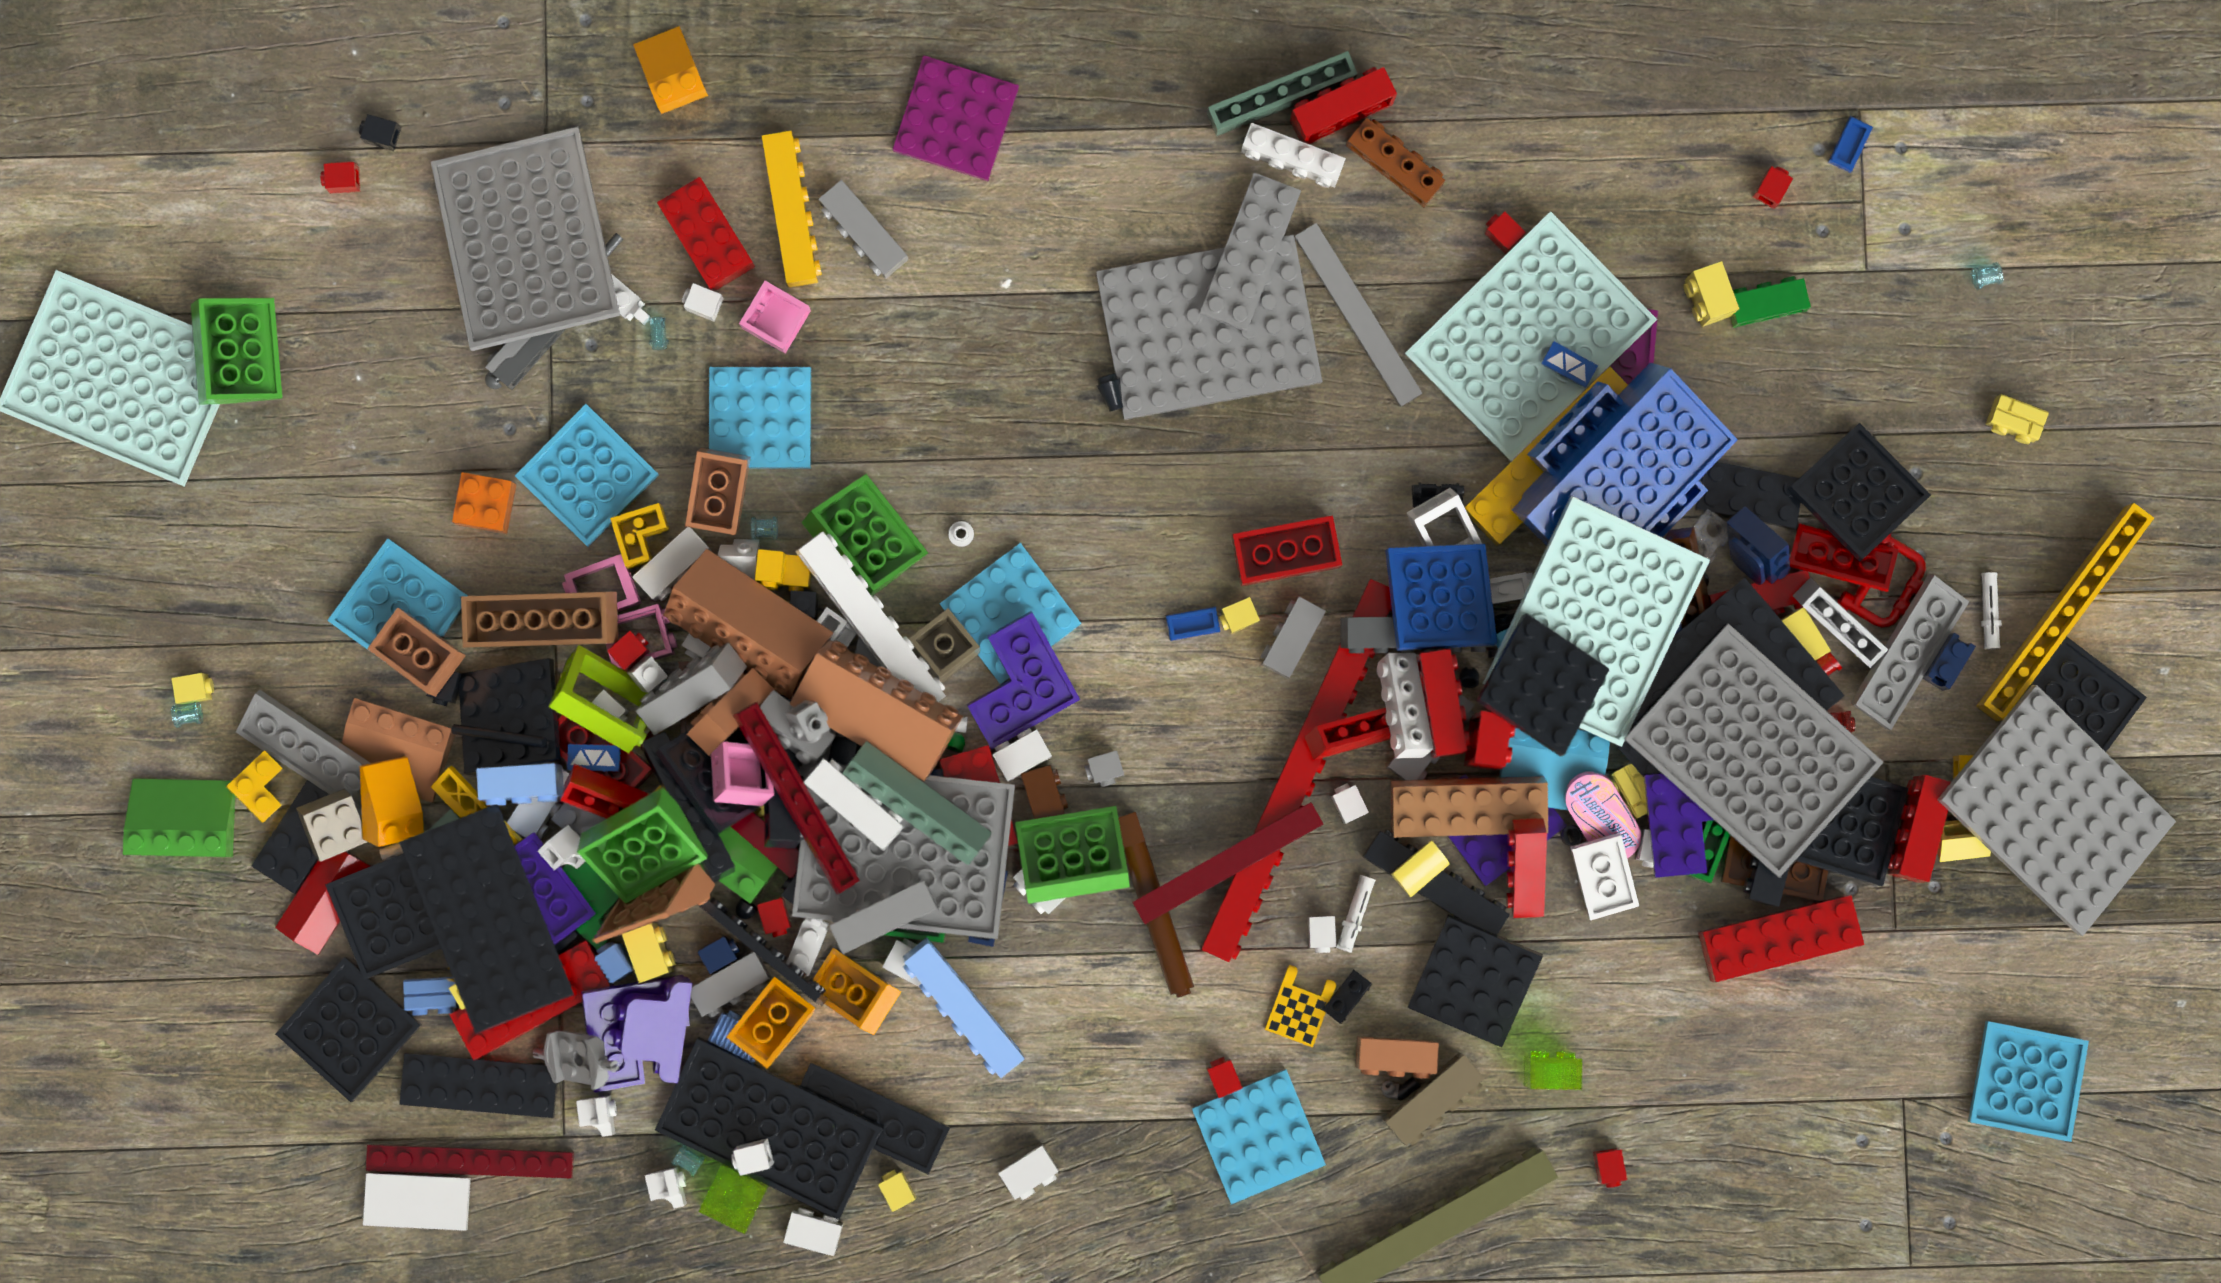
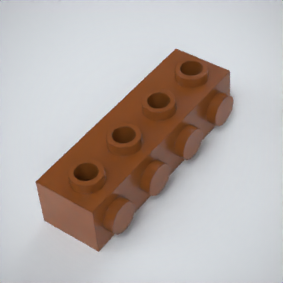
[1346,118,1445,208]

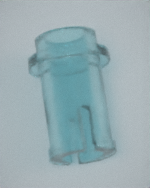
[649,317,669,350]

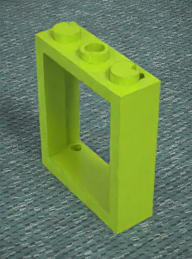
[549,645,648,753]

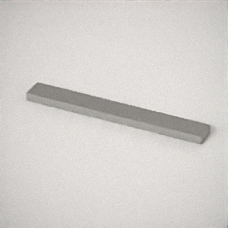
[1294,223,1422,407]

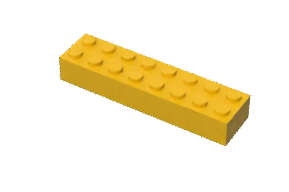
[1464,367,1628,546]

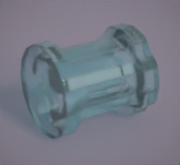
[1971,262,2004,290]
[751,517,778,539]
[171,701,203,728]
[671,1144,705,1177]

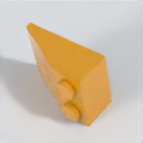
[633,26,708,114]
[360,756,424,847]
[813,948,901,1035]
[726,977,815,1069]

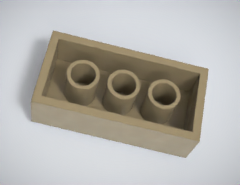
[1382,1053,1485,1146]

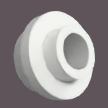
[949,521,974,547]

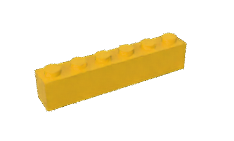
[762,131,822,288]

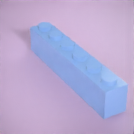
[903,938,1025,1078]

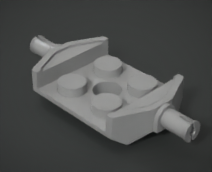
[533,1030,619,1090]

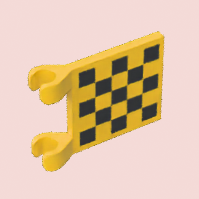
[1265,965,1336,1048]

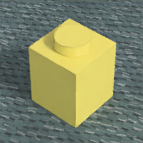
[1219,597,1260,634]
[171,673,214,705]
[878,1169,916,1212]

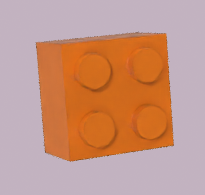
[452,472,516,534]

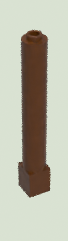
[1118,812,1194,998]

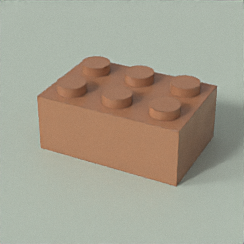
[685,448,751,535]
[367,608,466,697]
[687,668,775,755]
[1355,1036,1438,1078]

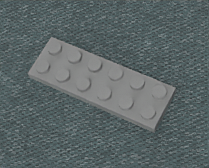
[1200,173,1301,332]
[1850,574,1969,730]
[236,690,370,816]

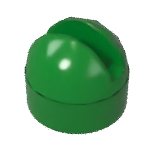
[946,732,965,753]

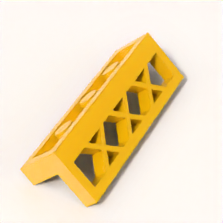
[431,766,522,846]

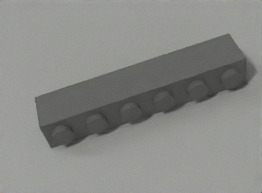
[1340,617,1495,653]

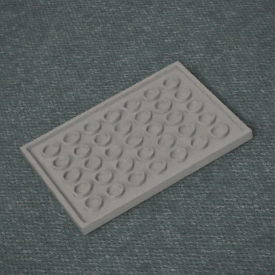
[431,127,621,351]
[1096,235,1323,420]
[1624,624,1883,878]
[1937,685,2176,936]
[792,763,1015,939]

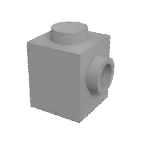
[1084,750,1124,787]

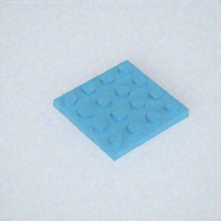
[709,367,811,469]
[515,404,659,547]
[327,538,468,658]
[939,543,1082,685]
[1968,1021,2089,1142]
[1192,1069,1326,1204]

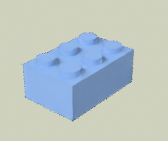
[477,763,564,806]

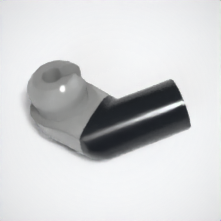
[1381,1076,1420,1100]

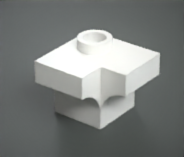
[718,539,760,582]
[817,607,857,648]
[538,825,586,871]
[576,1095,617,1137]
[645,1166,687,1208]

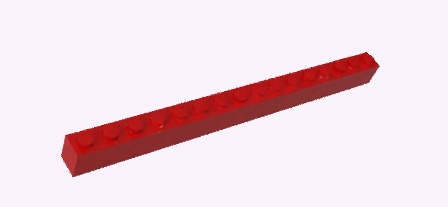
[1200,579,1392,962]

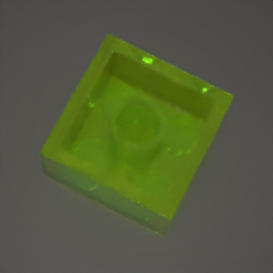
[1524,1051,1582,1090]
[698,1164,770,1234]

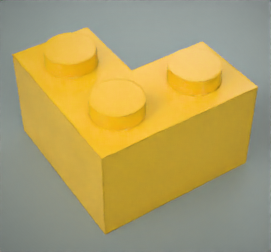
[610,503,670,569]
[755,549,812,592]
[226,750,283,823]

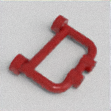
[1837,532,1926,628]

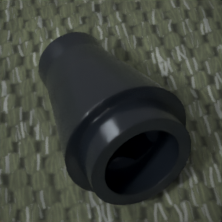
[1096,373,1123,412]

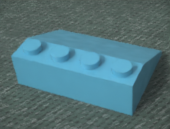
[1499,728,1610,811]

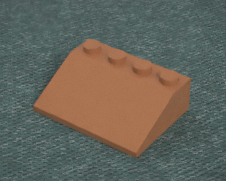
[342,698,456,803]
[593,864,715,943]

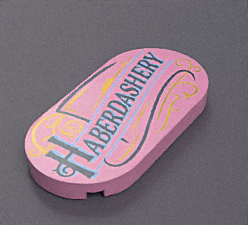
[1565,772,1641,858]

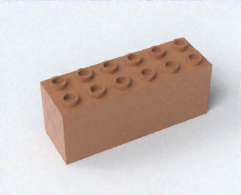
[663,549,834,699]
[789,640,963,782]

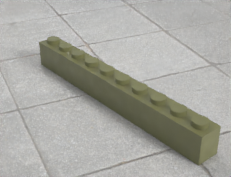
[1317,1147,1559,1283]

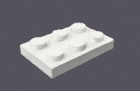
[1570,833,1639,920]

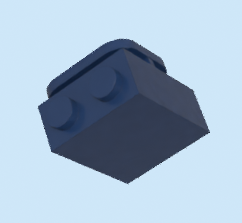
[1727,506,1790,585]

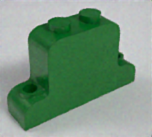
[562,862,620,950]

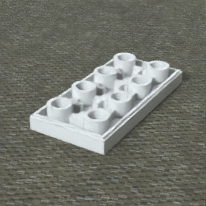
[363,1173,471,1231]

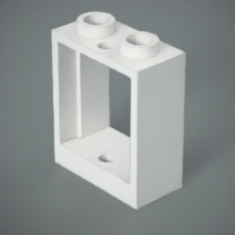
[1407,488,1482,547]

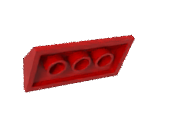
[1790,524,1899,592]
[275,851,370,955]

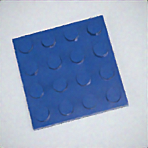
[1385,544,1497,650]

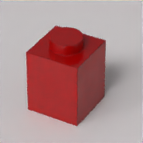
[320,162,360,194]
[1753,166,1794,209]
[1484,211,1526,254]
[607,631,650,671]
[757,898,792,938]
[1206,1057,1243,1098]
[1593,1148,1627,1188]

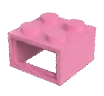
[739,281,811,354]
[711,742,774,806]

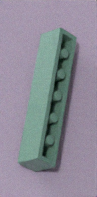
[1207,51,1358,137]
[842,741,992,865]

